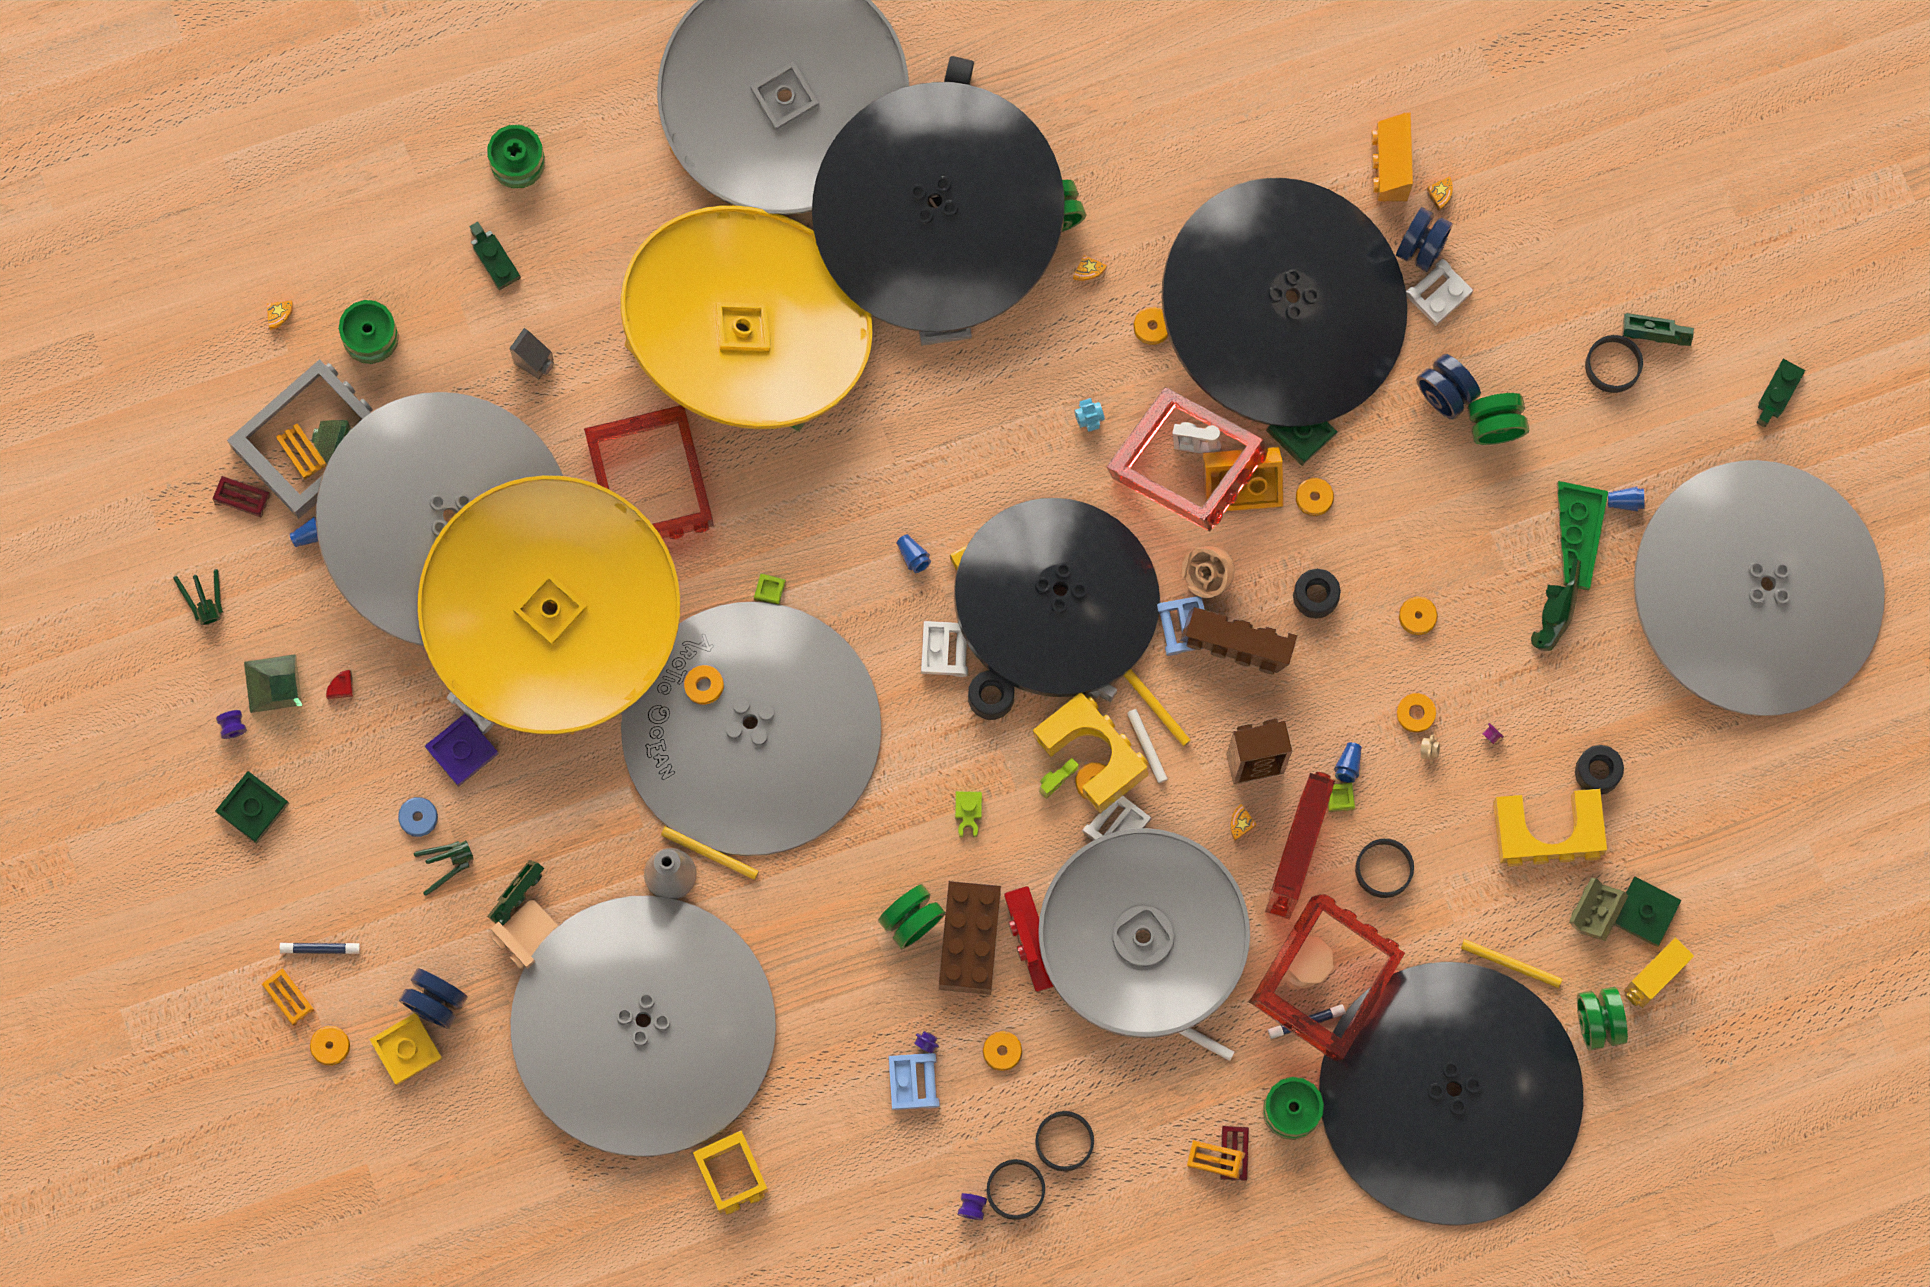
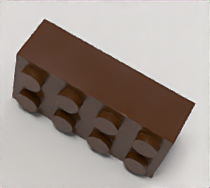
[1226,719,1292,784]
[939,881,1001,995]

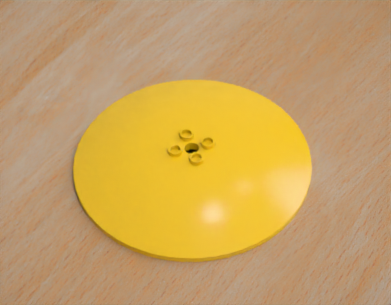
[620,206,872,429]
[418,475,680,735]

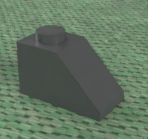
[510,328,554,379]

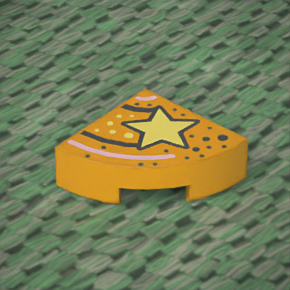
[1427,176,1453,211]
[1073,255,1107,281]
[267,301,293,330]
[1230,804,1257,841]

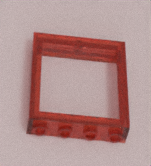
[1107,387,1268,532]
[584,405,714,539]
[1265,772,1335,920]
[1249,894,1405,1061]

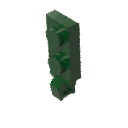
[469,222,521,291]
[1622,313,1694,346]
[1756,358,1806,427]
[487,860,545,926]

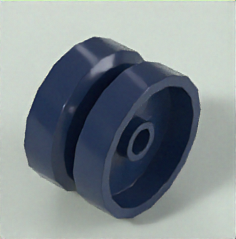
[1396,207,1454,272]
[1416,354,1481,419]
[399,968,468,1029]

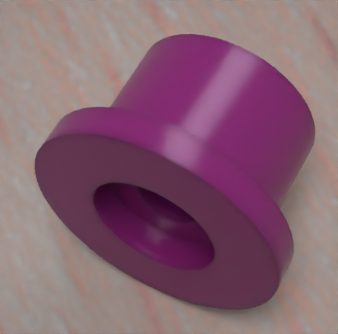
[1482,723,1504,744]

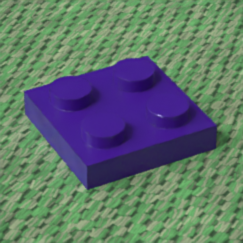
[425,713,499,787]

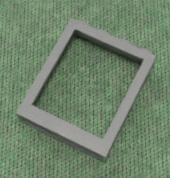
[227,359,373,519]

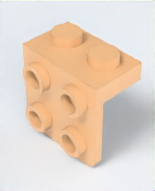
[491,900,558,969]

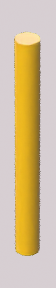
[1124,669,1191,747]
[661,826,759,880]
[1460,939,1562,988]

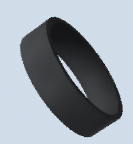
[1585,335,1643,393]
[1355,838,1414,898]
[1035,1111,1094,1171]
[986,1159,1045,1220]

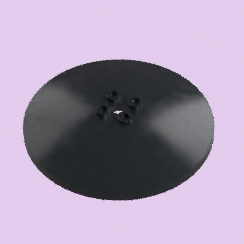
[954,498,1160,697]

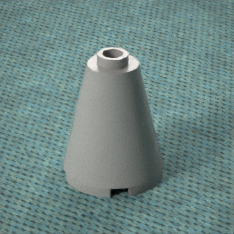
[644,848,696,900]

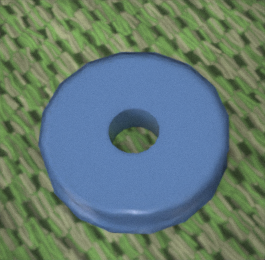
[398,797,438,837]

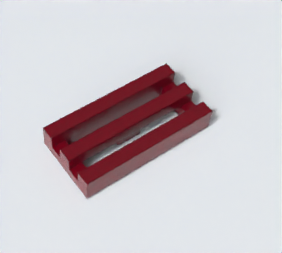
[212,476,271,518]
[1220,1126,1249,1181]

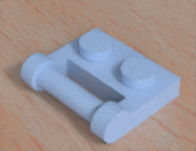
[1157,596,1205,656]
[889,1053,940,1110]

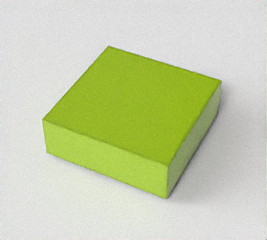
[754,573,786,604]
[1326,783,1355,812]

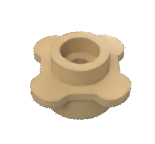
[1421,735,1440,764]

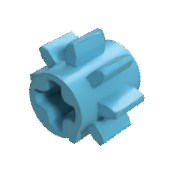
[1074,398,1105,432]

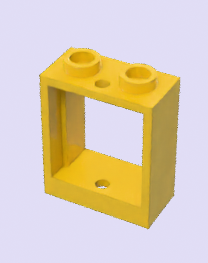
[1624,937,1694,1009]
[693,1130,768,1215]

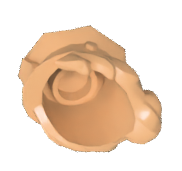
[1268,935,1333,990]

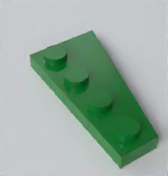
[1557,481,1608,591]

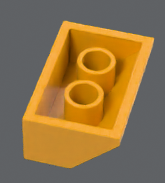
[1371,112,1413,201]
[1202,447,1283,512]

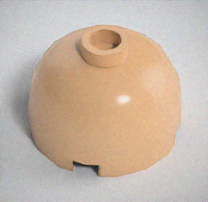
[1182,545,1235,598]

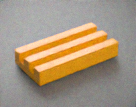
[276,423,326,480]
[261,968,314,1026]
[1186,1140,1245,1179]

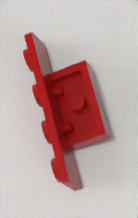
[1004,886,1053,992]

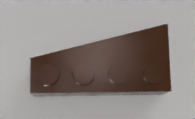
[1180,607,1298,675]

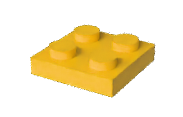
[369,1013,442,1086]

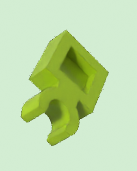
[1039,758,1079,799]
[955,791,982,837]

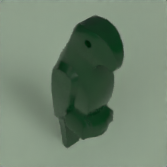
[1531,559,1581,651]

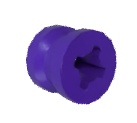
[216,710,247,739]
[957,1193,987,1220]

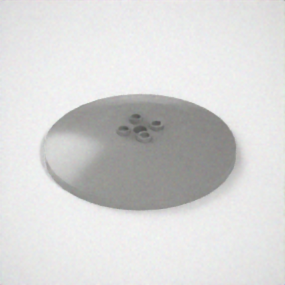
[1038,828,1250,1038]

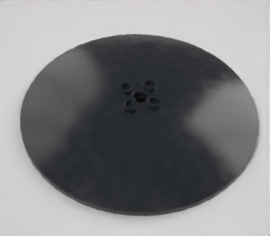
[812,82,1065,332]
[1161,178,1407,427]
[1319,962,1583,1226]

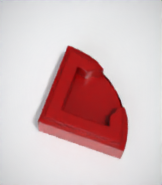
[326,670,353,699]

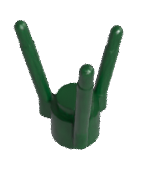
[173,569,223,625]
[414,840,474,896]

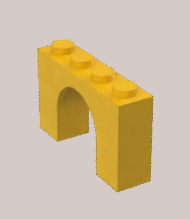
[1033,693,1149,814]
[1493,789,1607,867]

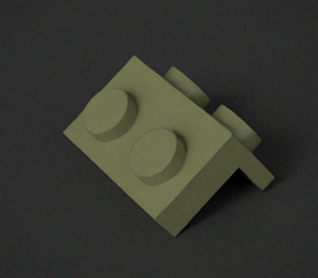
[1569,877,1628,941]

